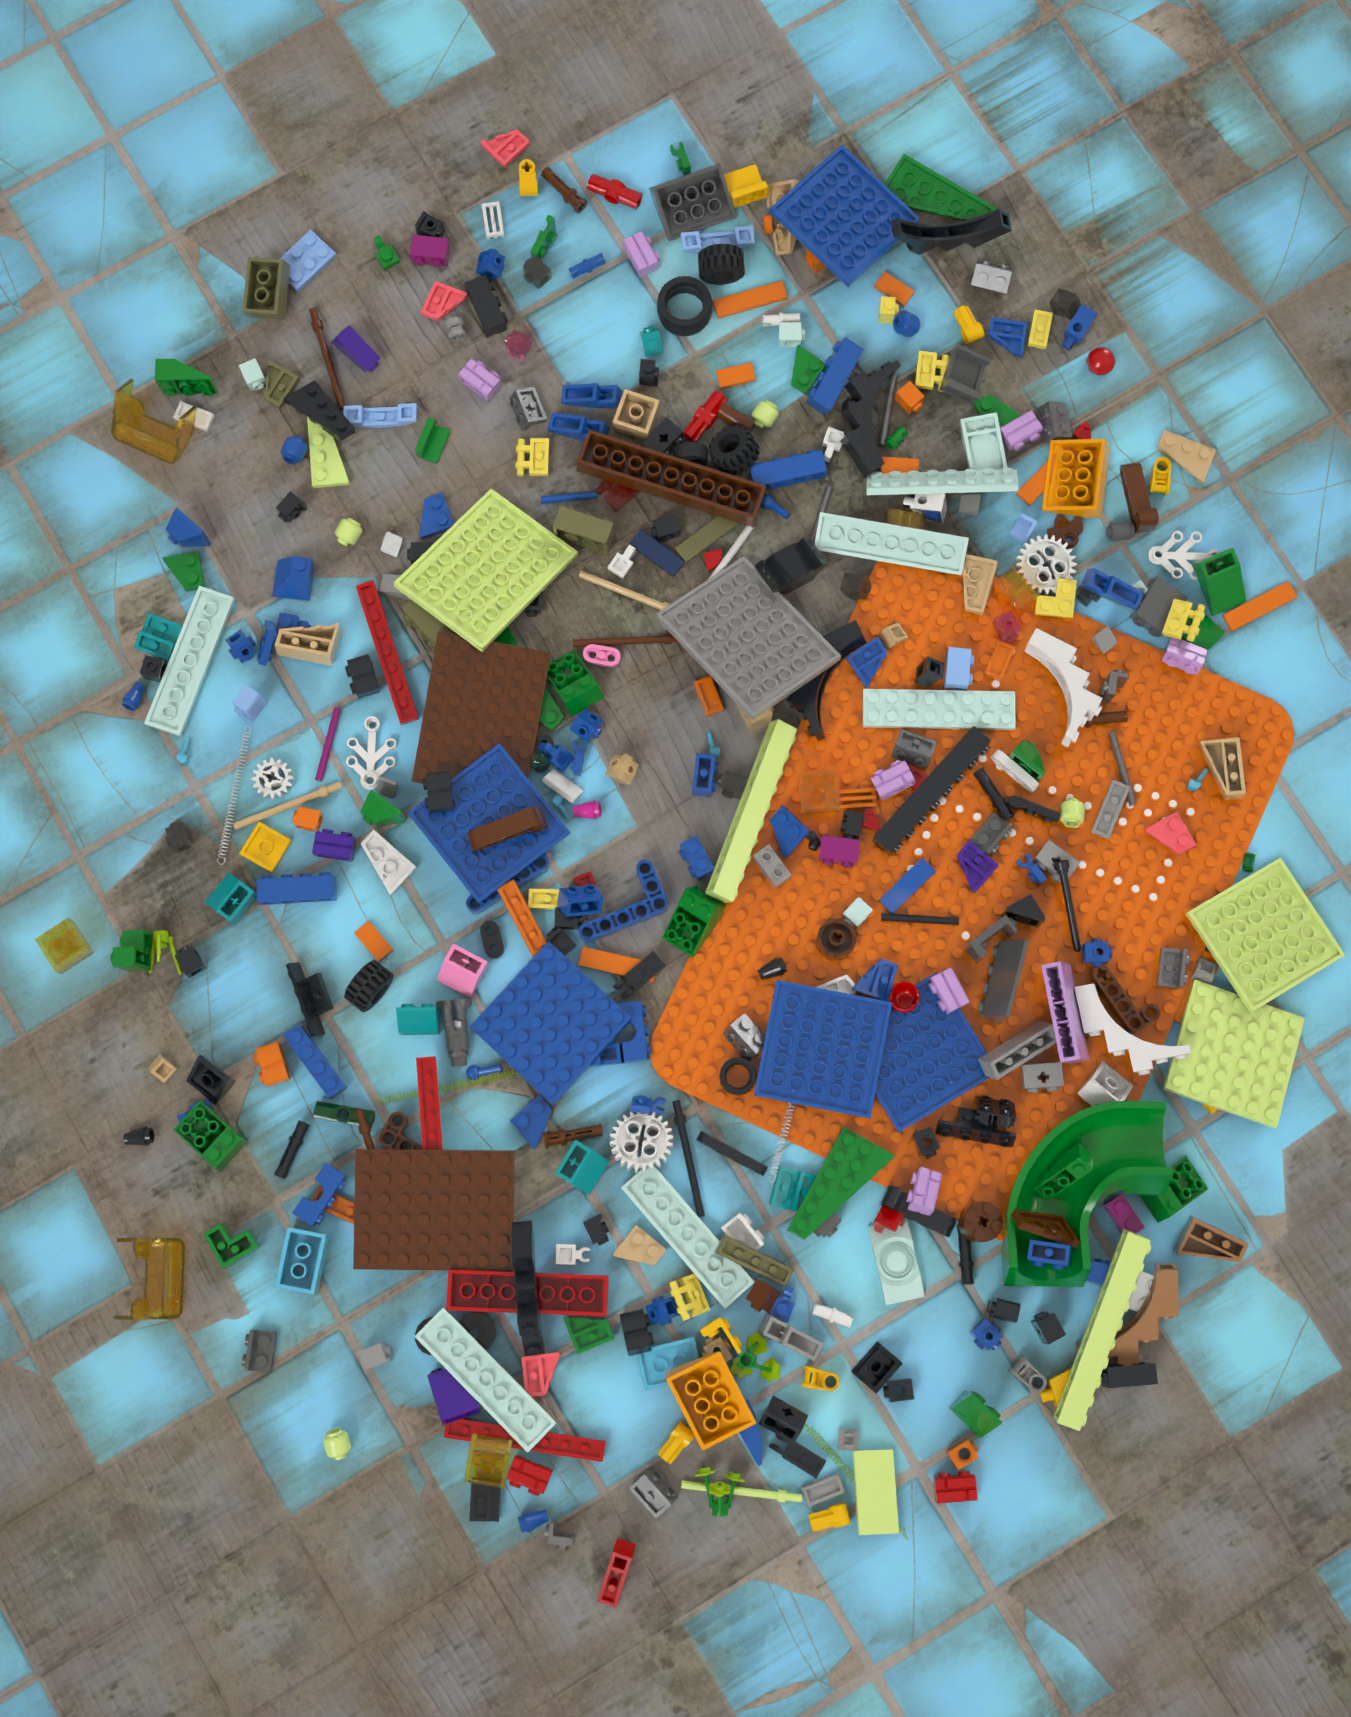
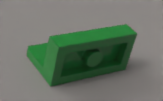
[415,417,450,464]

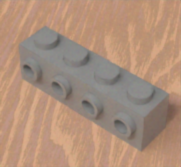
[978,1020,1057,1080]

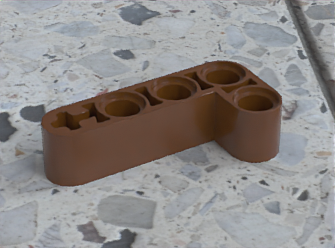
[1120,462,1159,534]
[467,807,548,852]
[1090,965,1160,1033]
[379,1112,423,1149]

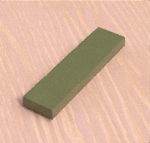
[674,516,741,564]
[715,1234,794,1287]

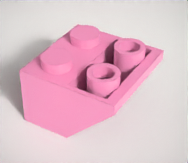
[437,944,489,998]

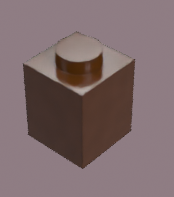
[745,1278,781,1313]

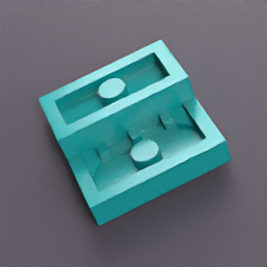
[134,613,183,661]
[769,1166,816,1212]

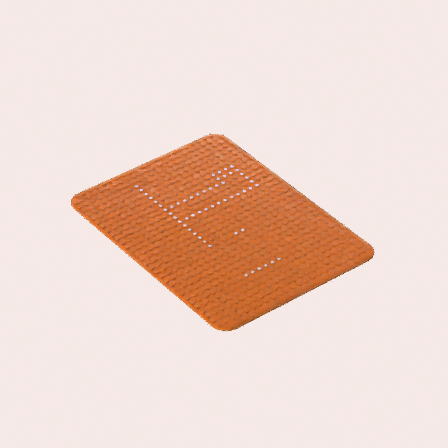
[650,561,1295,1242]

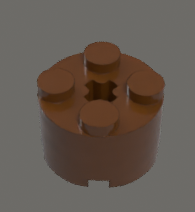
[816,918,856,960]
[958,1201,1003,1243]

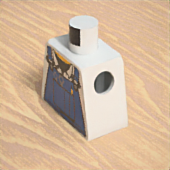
[903,493,947,524]

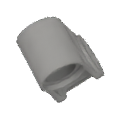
[1008,1355,1047,1392]

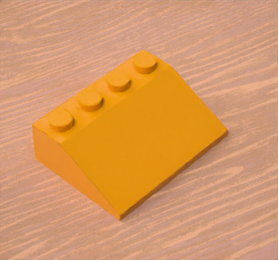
[1042,439,1110,518]
[666,1351,757,1451]

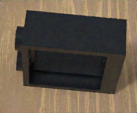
[1100,1362,1158,1388]

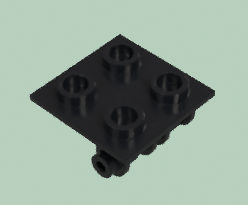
[974,1095,1017,1128]

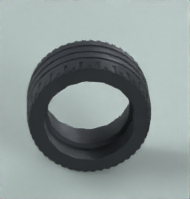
[657,276,712,336]

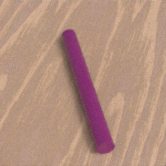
[315,707,341,782]

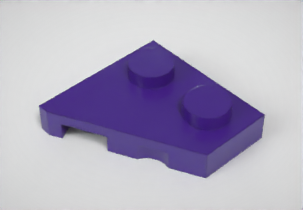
[956,840,999,894]

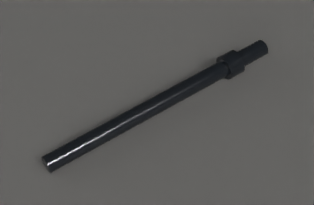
[672,1100,705,1217]

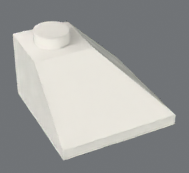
[1077,1061,1133,1106]

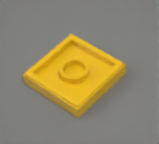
[239,822,292,874]

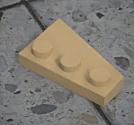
[1156,430,1216,484]
[963,554,998,616]

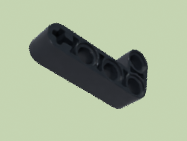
[879,1185,957,1238]

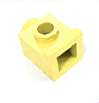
[878,296,899,324]

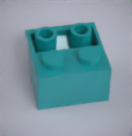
[204,872,257,926]
[396,1003,440,1035]
[555,1140,610,1195]

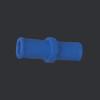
[568,253,606,279]

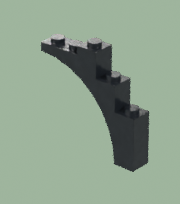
[891,209,1012,255]
[840,360,901,478]
[787,620,867,741]
[512,1220,545,1356]

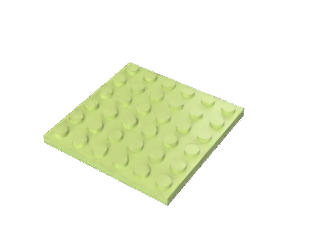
[1186,857,1345,1013]
[1163,980,1305,1129]

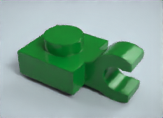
[670,142,691,175]
[373,235,400,271]

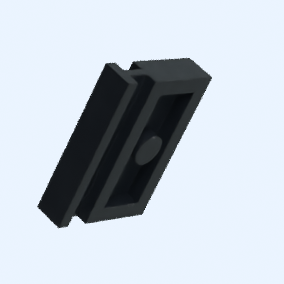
[469,1479,501,1522]

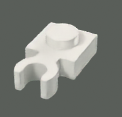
[555,1244,590,1265]

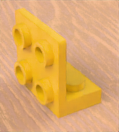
[724,164,768,208]
[699,1316,743,1354]

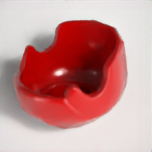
[1086,347,1115,375]
[890,981,920,1013]

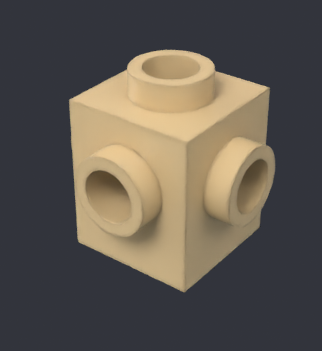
[605,753,639,785]
[702,1335,733,1362]

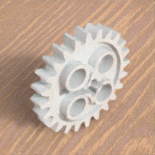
[1015,534,1077,596]
[610,1112,673,1173]

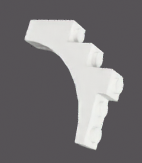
[1024,628,1103,747]
[1074,983,1192,1076]

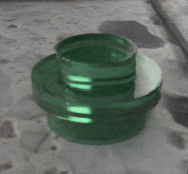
[532,750,547,769]

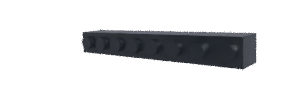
[872,726,991,856]

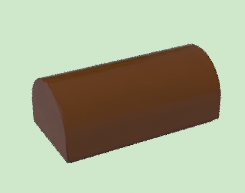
[716,403,755,433]

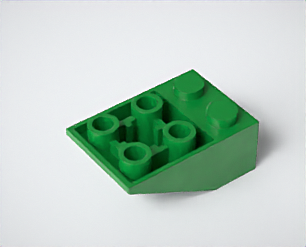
[155,359,218,396]
[1192,548,1246,616]
[547,650,604,717]
[662,886,726,958]
[173,1100,248,1171]
[1139,1156,1208,1223]
[949,1390,1003,1438]

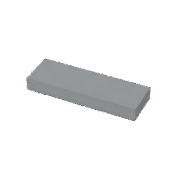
[1091,780,1131,840]

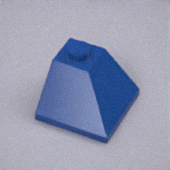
[165,508,212,548]
[272,556,315,601]

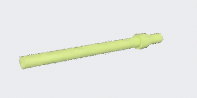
[681,1480,802,1503]

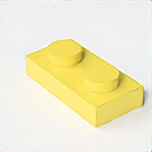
[1027,309,1053,349]
[528,889,560,910]

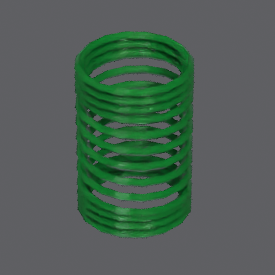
[1242,853,1256,872]

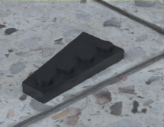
[284,381,356,441]

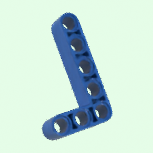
[466,854,550,914]
[578,859,668,943]

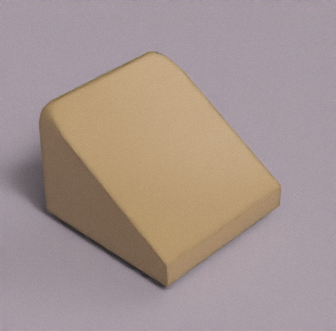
[879,622,908,649]
[148,1054,177,1084]

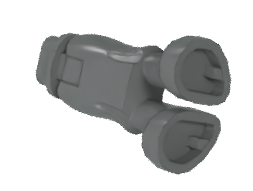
[436,998,472,1067]

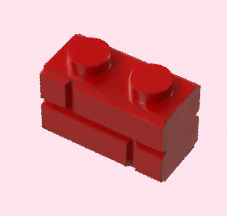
[506,1455,553,1496]
[933,1471,978,1504]

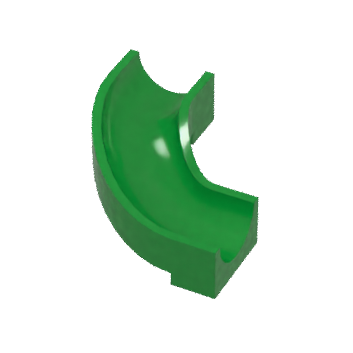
[1001,1101,1174,1287]

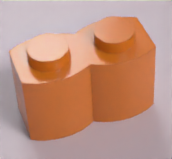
[254,1042,291,1087]

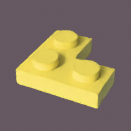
[1034,578,1077,619]

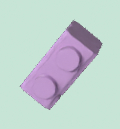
[623,231,660,278]
[458,359,502,402]
[1000,411,1043,452]
[1161,637,1207,675]
[871,760,916,801]
[928,967,970,1014]
[906,1167,942,1216]

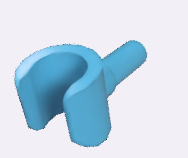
[707,732,720,758]
[176,738,190,766]
[1187,768,1208,792]
[552,794,571,820]

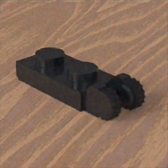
[1007,795,1061,824]
[613,951,666,1000]
[769,1434,826,1479]

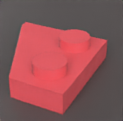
[480,130,530,168]
[421,281,468,322]
[1144,812,1196,855]
[521,1352,560,1397]

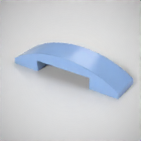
[680,226,755,253]
[343,403,417,428]

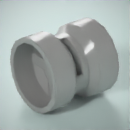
[445,317,467,342]

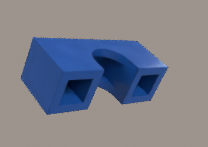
[618,1001,651,1063]
[292,1163,348,1227]

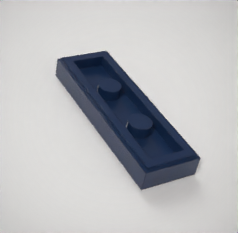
[629,529,685,577]

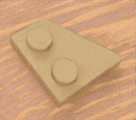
[612,1225,667,1266]

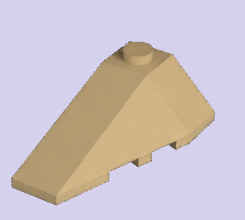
[767,179,800,256]

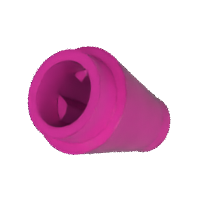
[573,800,602,819]

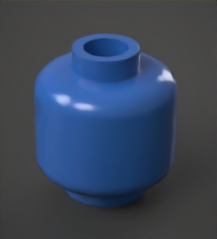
[893,310,920,337]
[280,436,308,465]

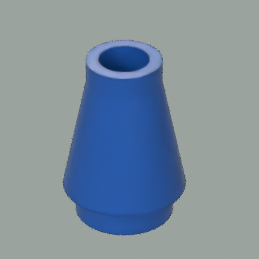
[122,682,146,711]
[517,1510,549,1533]

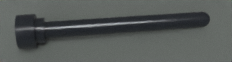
[1053,860,1081,952]

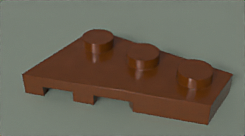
[1011,1209,1080,1248]

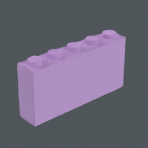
[1041,961,1090,1064]

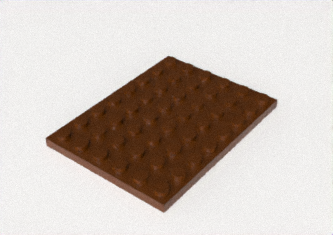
[411,631,551,784]
[353,1149,515,1271]

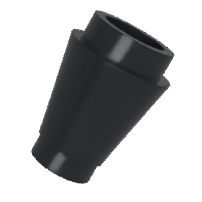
[757,957,788,980]
[123,1126,155,1146]

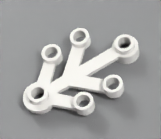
[1148,531,1219,581]
[346,716,397,790]

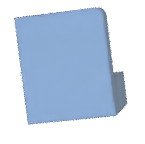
[1009,513,1038,543]

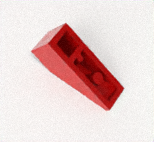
[597,1538,636,1608]

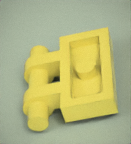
[915,351,949,392]
[515,438,549,476]
[1162,599,1205,642]
[669,1274,710,1321]

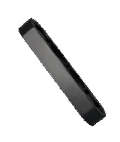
[696,1131,768,1176]

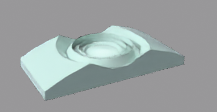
[960,412,1008,493]
[868,1218,925,1305]

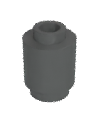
[1106,521,1135,541]

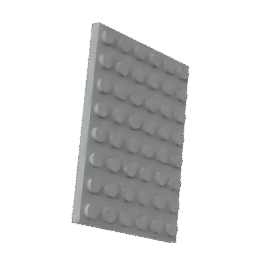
[656,556,841,720]

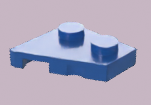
[988,317,1027,358]
[852,959,898,1001]
[510,1095,552,1150]

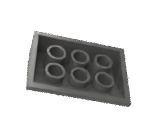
[649,163,737,241]
[977,940,1029,1024]

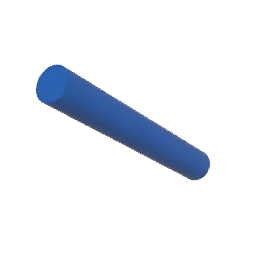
[541,491,597,504]

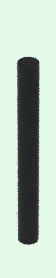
[881,913,959,925]

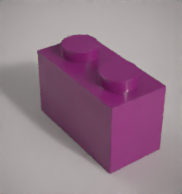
[410,235,450,268]
[818,835,860,868]
[1102,1194,1145,1234]

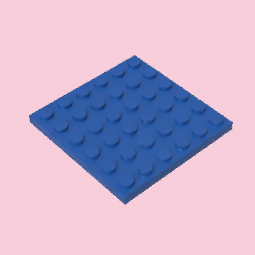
[769,145,920,287]
[408,743,571,904]
[470,942,633,1106]
[875,972,990,1133]
[754,980,892,1119]

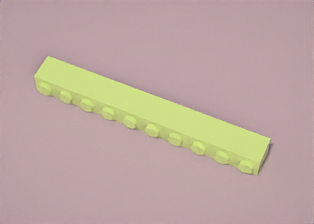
[705,719,797,903]
[1053,1229,1151,1431]

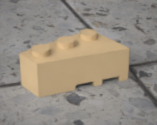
[274,623,342,666]
[1199,737,1246,800]

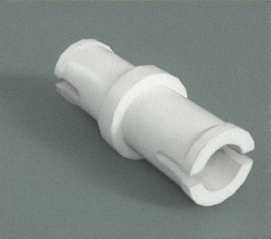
[762,312,800,327]
[812,1302,854,1328]

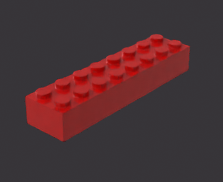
[446,1270,609,1316]

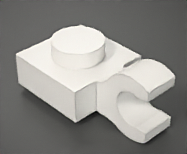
[822,427,845,463]
[607,545,636,579]

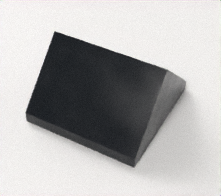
[1001,894,1045,928]
[186,1055,236,1105]
[851,1341,903,1394]

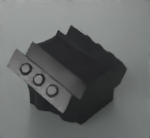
[755,537,829,595]

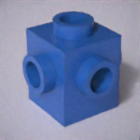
[476,249,505,280]
[225,629,258,663]
[570,709,604,742]
[1082,939,1112,968]
[645,1296,680,1326]
[970,1318,1003,1350]

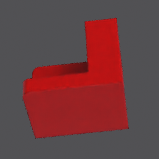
[874,1205,904,1234]

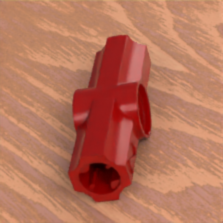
[587,174,643,210]
[683,391,727,442]

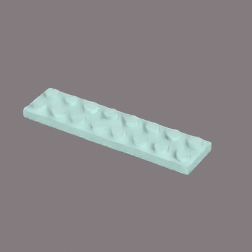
[866,468,1018,495]
[815,512,969,575]
[144,586,235,737]
[863,689,1015,730]
[621,1165,755,1309]
[414,1307,557,1452]

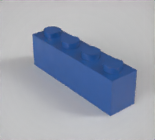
[806,337,864,415]
[749,450,827,491]
[256,872,337,905]
[283,1024,348,1100]

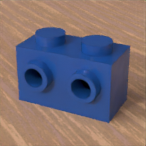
[692,753,719,797]
[678,835,714,881]
[557,884,604,917]
[1027,1240,1073,1270]
[1086,1258,1110,1286]

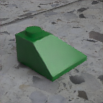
[1181,609,1225,651]
[1009,740,1045,783]
[360,789,407,826]

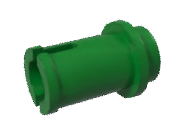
[885,426,908,450]

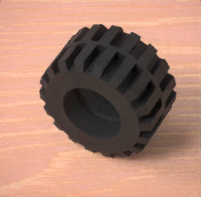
[698,244,745,285]
[708,425,760,476]
[344,960,394,1012]

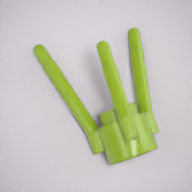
[148,930,182,975]

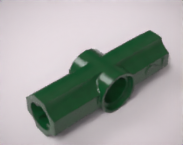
[314,1101,375,1128]

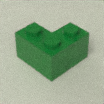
[110,930,152,972]
[203,1223,261,1269]

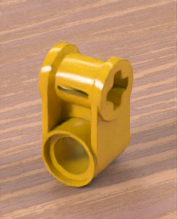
[519,159,538,197]
[1148,457,1171,495]
[800,1366,840,1391]

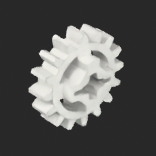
[251,758,294,800]

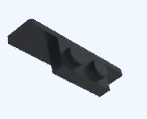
[286,962,334,1037]
[935,1107,1016,1147]

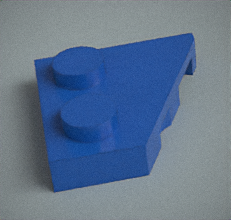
[420,493,454,540]
[257,620,278,666]
[845,637,888,688]
[770,805,811,859]

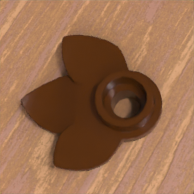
[1047,514,1083,549]

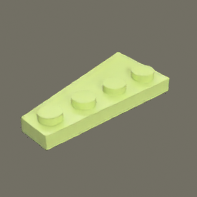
[307,417,350,488]

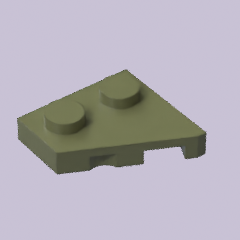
[264,360,300,409]

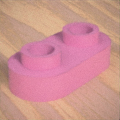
[583,644,621,668]

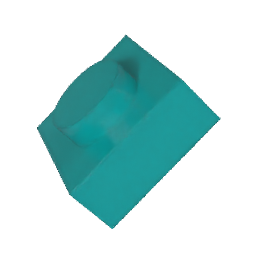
[639,326,663,356]

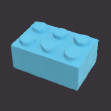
[275,1227,330,1294]

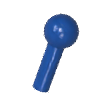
[761,494,791,520]
[466,1064,503,1081]

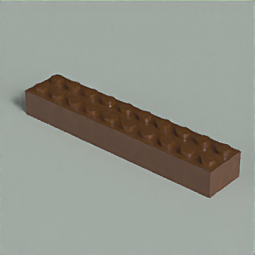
[577,429,766,528]

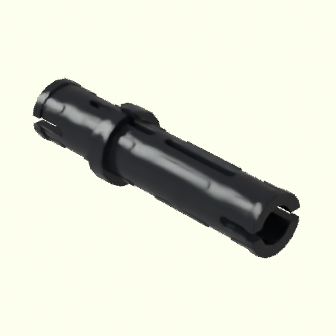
[973,768,1015,822]
[274,1120,310,1179]
[957,1225,974,1285]

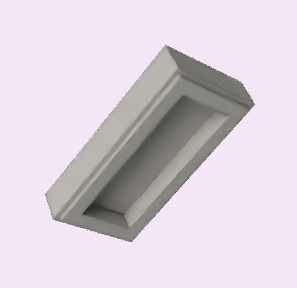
[800,1473,846,1507]

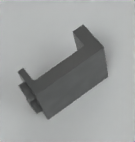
[939,345,991,404]
[1129,577,1188,637]
[965,915,1018,964]

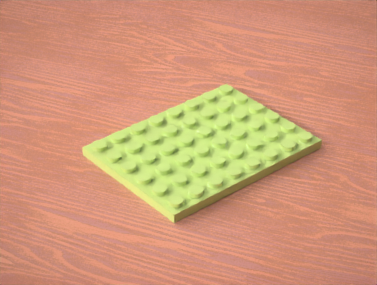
[394,489,578,652]

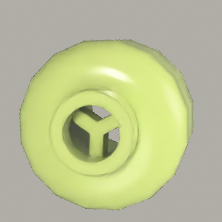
[752,400,779,429]
[335,517,363,546]
[1060,798,1085,828]
[323,1428,352,1460]

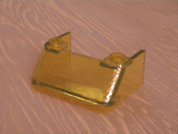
[111,379,197,464]
[114,1238,185,1320]

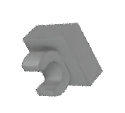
[837,1429,859,1451]

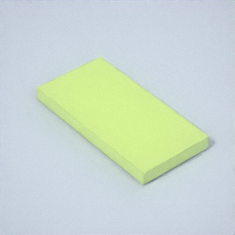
[852,1449,899,1535]

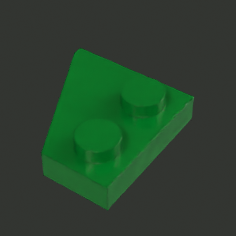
[530,215,557,263]
[791,345,826,395]
[973,394,1021,428]
[163,551,205,592]
[563,1317,614,1354]

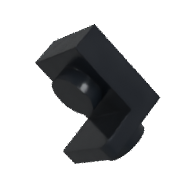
[546,927,577,956]

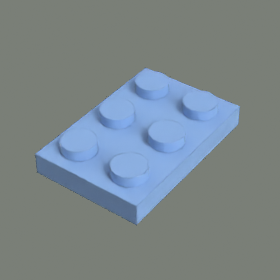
[280,230,337,292]

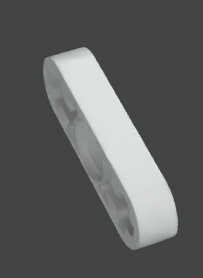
[991,749,1039,793]

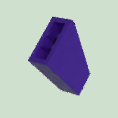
[331,325,380,373]
[427,1368,481,1426]

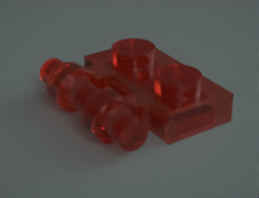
[595,480,640,512]

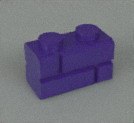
[312,829,356,862]

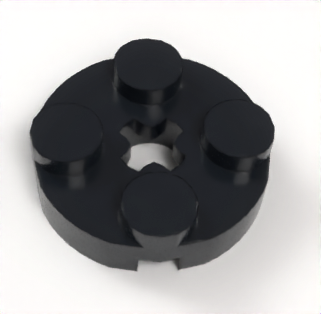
[459,1312,496,1350]

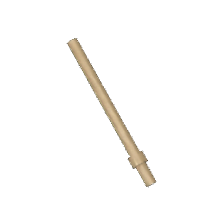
[579,570,670,611]
[233,781,343,830]

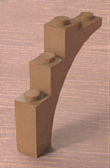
[1075,1263,1179,1366]

